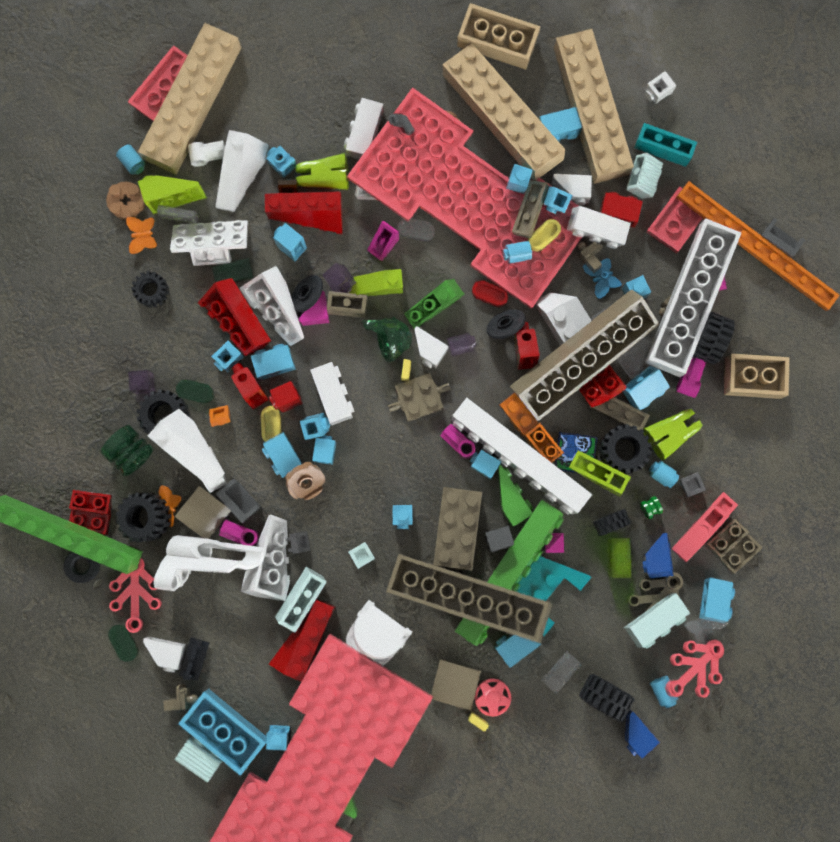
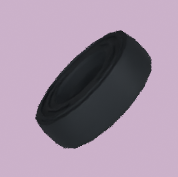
[63,552,100,583]

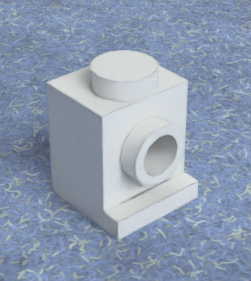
[645,71,676,104]

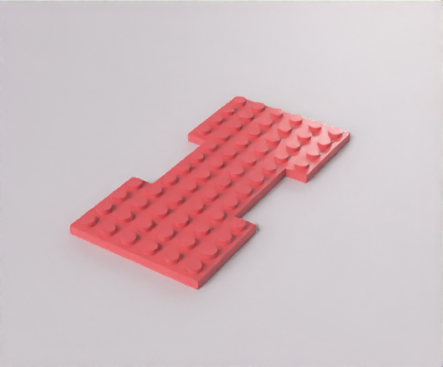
[347,87,582,309]
[210,634,433,842]

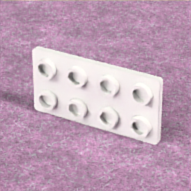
[170,220,248,266]

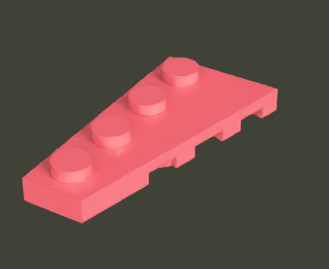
[128,45,188,122]

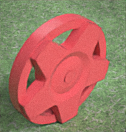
[474,678,511,717]

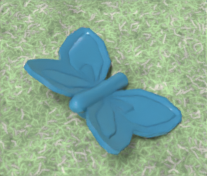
[583,258,621,299]

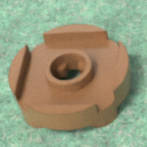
[106,182,145,220]
[285,462,325,500]

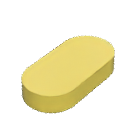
[528,219,561,252]
[261,406,282,442]

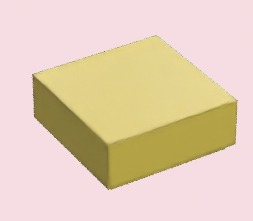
[401,359,411,381]
[468,711,489,732]

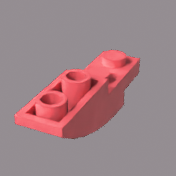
[671,492,738,562]

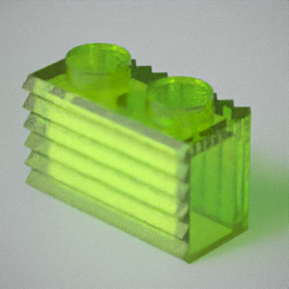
[607,538,631,578]

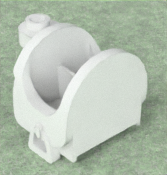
[346,600,412,666]

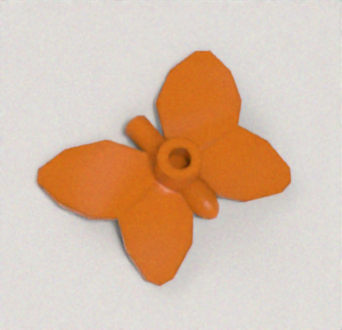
[126,217,157,254]
[158,485,182,527]

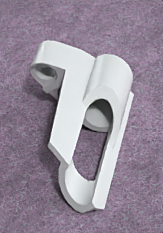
[154,535,264,591]

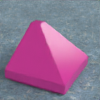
[544,533,564,553]

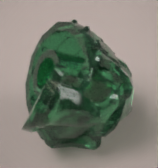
[361,316,412,362]

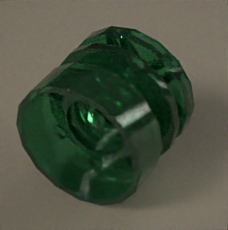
[100,425,154,477]

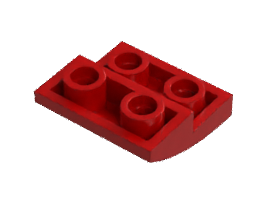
[579,365,627,407]
[69,490,112,535]

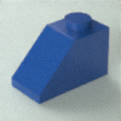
[643,533,674,578]
[625,709,660,758]

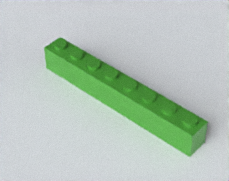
[0,495,143,574]
[455,500,564,646]

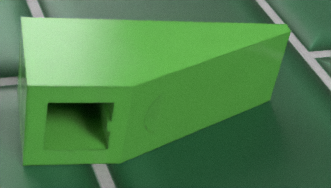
[404,279,465,329]
[497,465,533,527]

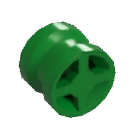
[640,496,663,520]

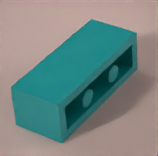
[634,123,697,167]

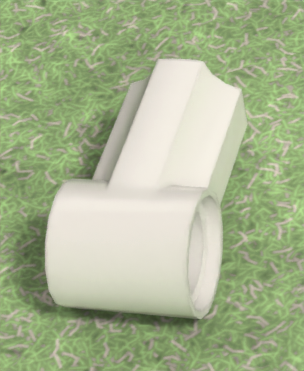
[188,141,225,167]

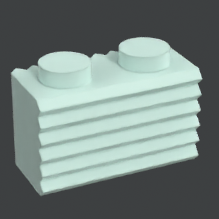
[626,153,663,199]
[175,737,222,782]

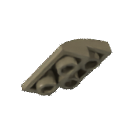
[175,486,231,539]
[707,519,763,575]
[431,660,481,710]

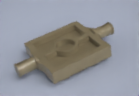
[388,373,451,422]

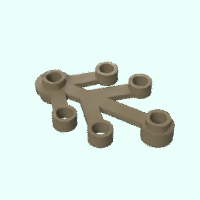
[627,572,683,629]

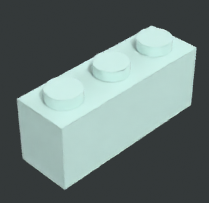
[275,567,327,632]
[624,593,690,649]

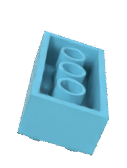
[179,689,267,776]

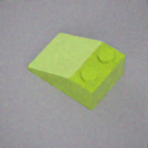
[138,175,207,214]

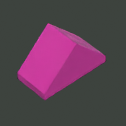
[367,221,399,261]
[298,291,329,326]

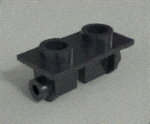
[179,637,210,681]

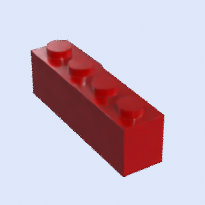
[265,192,343,235]
[198,278,271,356]
[269,599,336,682]

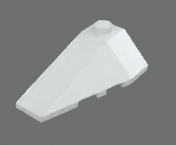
[216,130,269,212]
[240,266,304,346]
[148,409,225,488]
[241,515,290,601]

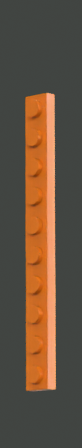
[676,181,840,311]

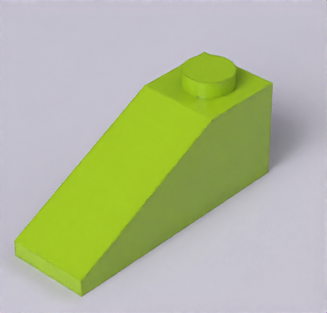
[346,269,403,296]
[569,450,631,497]

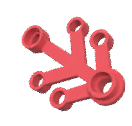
[109,558,162,633]
[665,640,724,697]

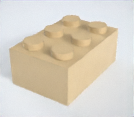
[724,354,790,399]

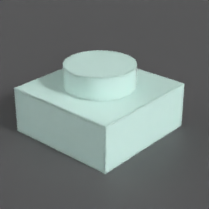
[349,542,375,569]

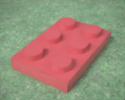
[647,187,703,254]

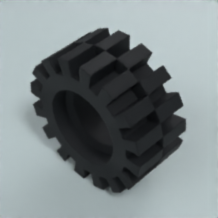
[131,271,169,308]
[593,509,631,536]

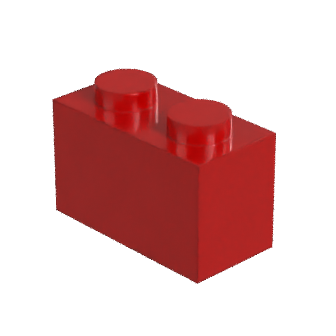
[600,192,643,228]
[269,381,303,413]

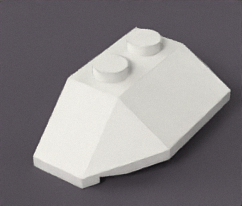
[535,292,591,346]

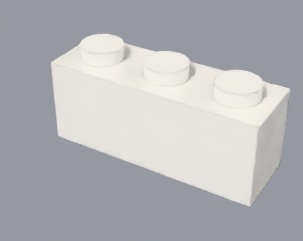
[344,98,384,159]
[567,206,631,249]
[310,362,355,426]

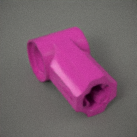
[676,358,706,398]
[440,424,475,459]
[219,520,260,546]

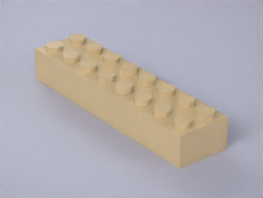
[138,23,241,175]
[554,29,634,184]
[442,43,565,181]

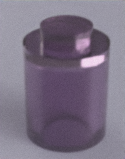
[447,333,477,357]

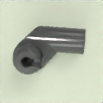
[388,113,415,136]

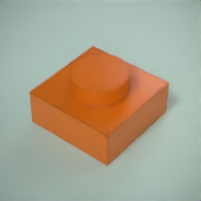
[209,405,231,427]

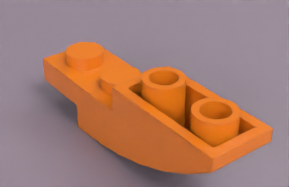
[499,393,564,463]

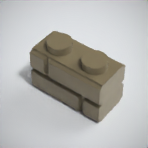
[327,291,368,318]

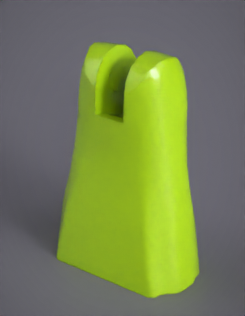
[295,153,349,190]
[643,409,702,461]

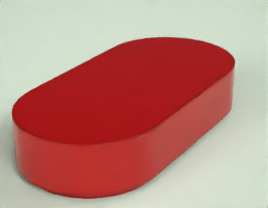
[472,280,508,308]

